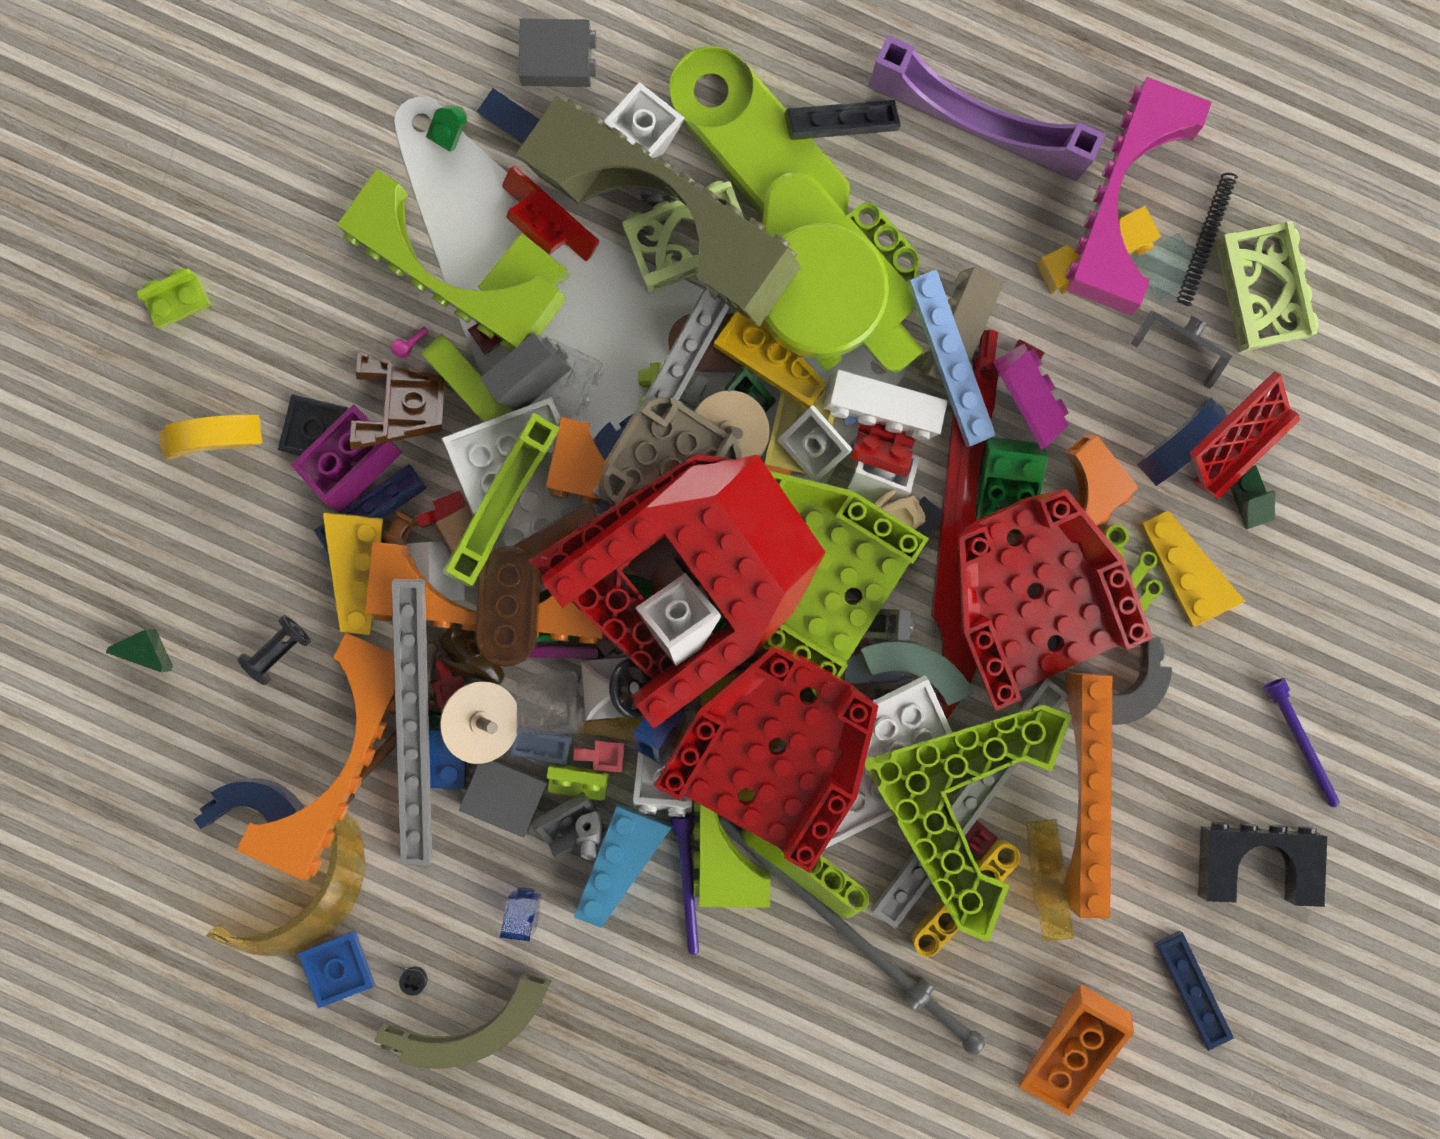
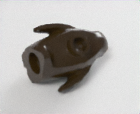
[438,623,505,685]

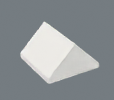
[604,82,685,158]
[777,405,853,482]
[406,542,465,600]

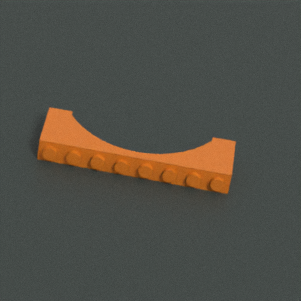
[545,417,792,508]
[365,542,606,644]
[236,632,396,880]
[1063,673,1113,918]

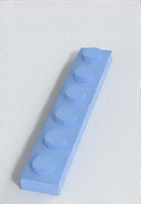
[906,270,996,446]

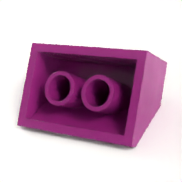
[993,344,1069,450]
[291,404,403,512]

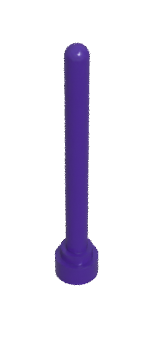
[1263,678,1340,808]
[671,815,699,956]

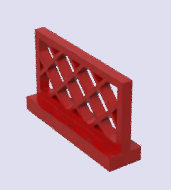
[1189,371,1300,500]

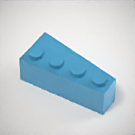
[574,802,672,928]

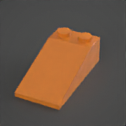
[1019,984,1134,1117]

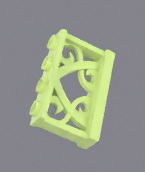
[622,181,744,293]
[1215,221,1319,353]

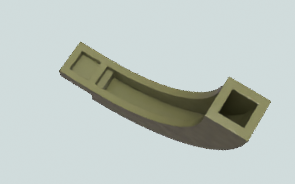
[374,971,551,1069]

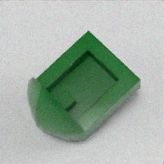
[426,105,467,152]

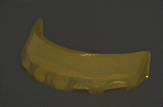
[206,812,366,956]

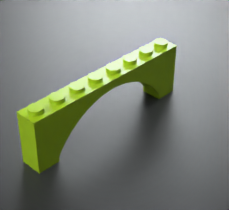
[337,169,567,352]
[694,670,770,908]

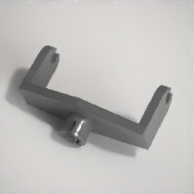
[1131,310,1232,389]

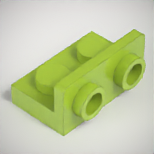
[136,268,212,329]
[547,763,609,800]

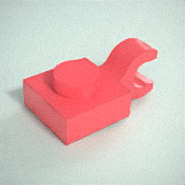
[573,740,624,772]

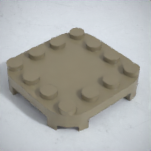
[599,397,742,505]

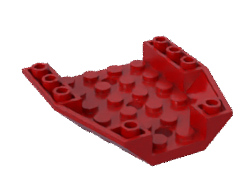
[958,489,1153,711]
[653,646,879,873]

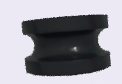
[399,966,428,996]

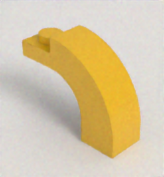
[159,415,263,459]

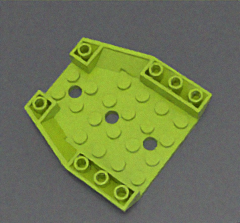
[761,471,929,677]

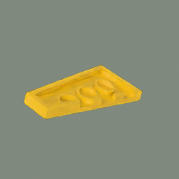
[713,311,827,409]
[1140,511,1246,627]
[323,512,383,635]

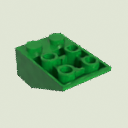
[975,437,1048,534]

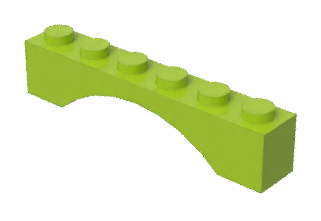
[442,413,560,587]

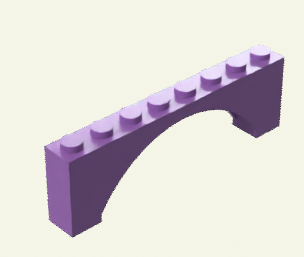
[868,35,1106,182]

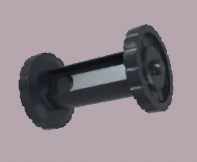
[237,615,311,685]

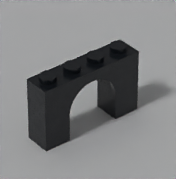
[1198,822,1328,907]

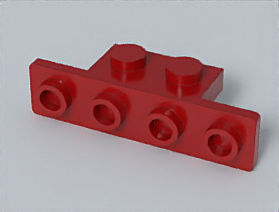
[502,166,599,261]

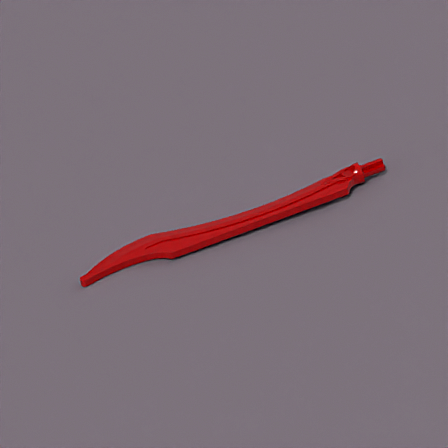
[931,329,999,719]

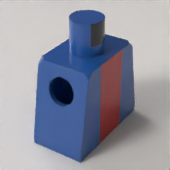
[633,704,687,765]

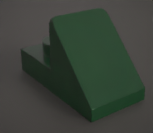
[1230,465,1275,530]

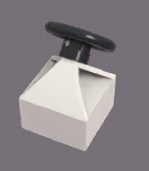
[581,656,652,720]

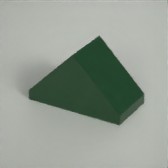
[724,366,776,413]
[106,629,173,672]

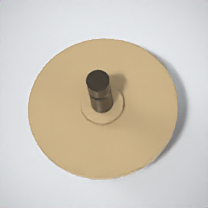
[694,390,769,458]
[440,681,520,764]

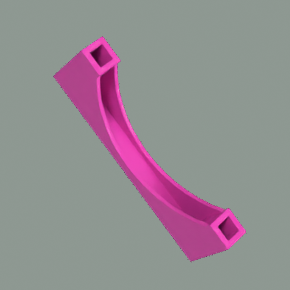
[1065,77,1212,316]

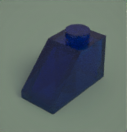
[500,887,541,941]

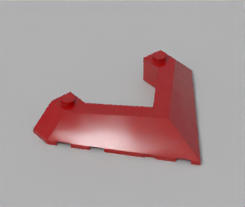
[528,454,727,679]

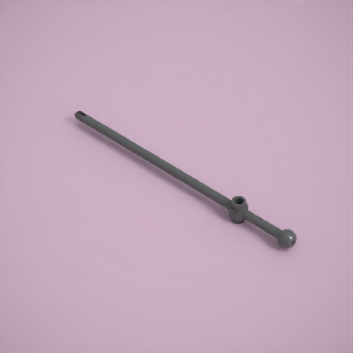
[718,815,985,1055]

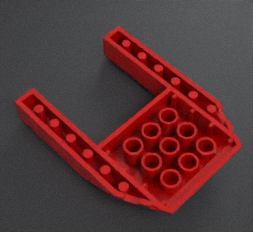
[541,455,826,729]

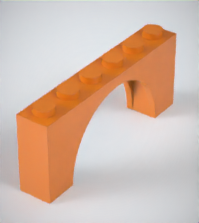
[957,433,1139,583]

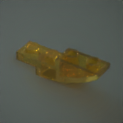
[1026,819,1074,942]

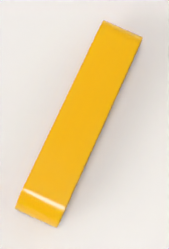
[910,839,1020,957]

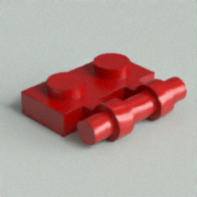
[851,423,915,477]

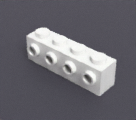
[822,369,948,440]

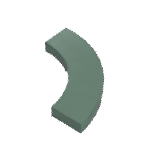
[859,641,974,706]

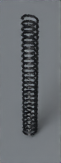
[1177,172,1238,306]

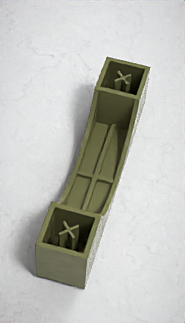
[516,96,801,326]

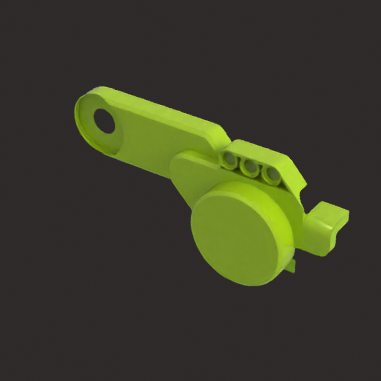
[669,46,925,373]

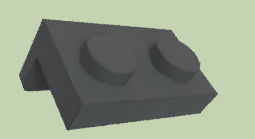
[533,792,606,859]

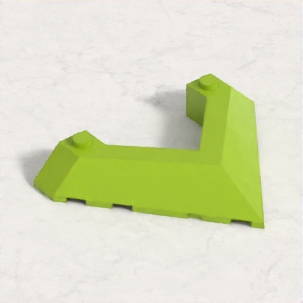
[865,705,1072,942]

